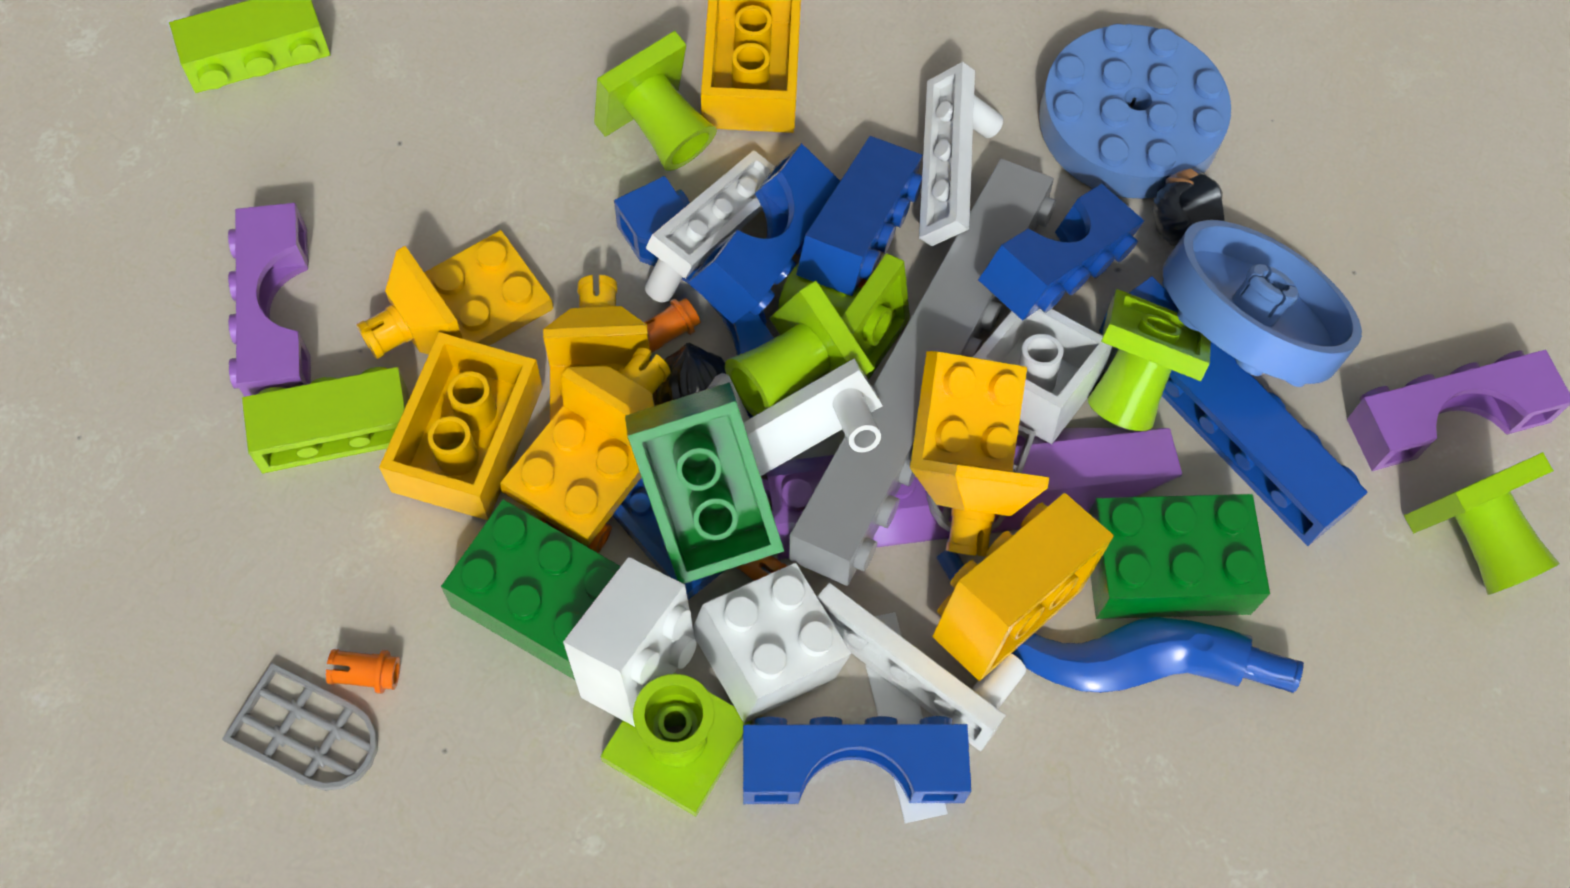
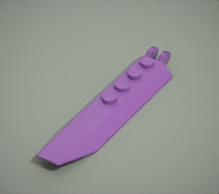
[761,428,1182,560]

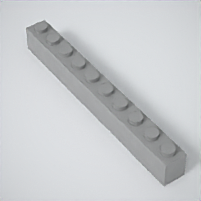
[789,158,1056,586]

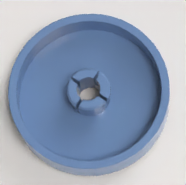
[1039,24,1231,199]
[1162,220,1362,387]

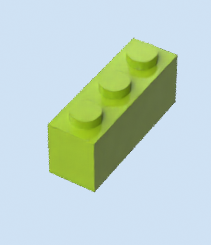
[169,0,331,94]
[242,367,409,474]

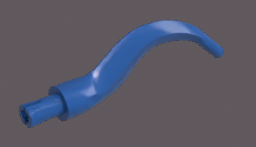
[936,550,1304,693]

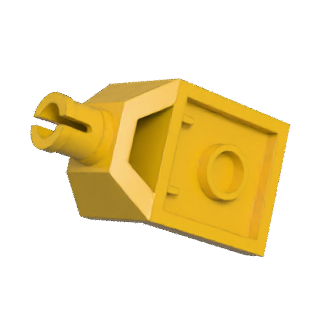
[356,230,554,359]
[543,275,651,421]
[500,348,671,546]
[910,351,1049,557]

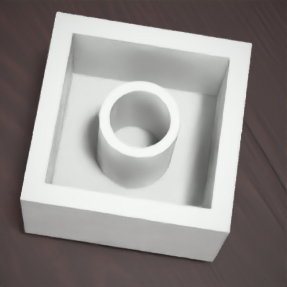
[973,309,1112,445]
[563,557,696,727]
[693,563,852,723]

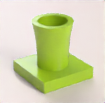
[594,31,717,171]
[778,253,910,380]
[725,281,875,416]
[1087,288,1211,431]
[1404,452,1560,595]
[600,672,753,817]

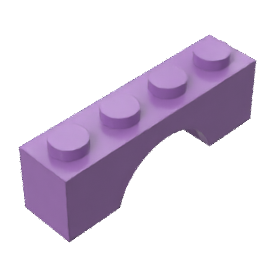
[228,203,311,397]
[1347,349,1570,471]

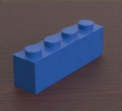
[796,136,923,296]

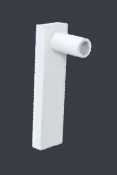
[919,62,1003,246]
[645,150,775,302]
[743,359,883,476]
[817,583,1026,752]

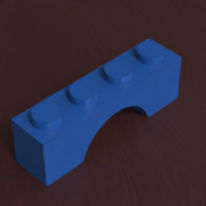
[688,143,840,324]
[978,184,1145,321]
[743,716,972,804]

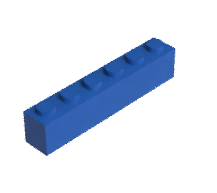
[1099,276,1368,546]

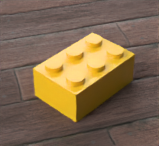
[701,0,801,133]
[379,332,543,520]
[932,493,1114,681]

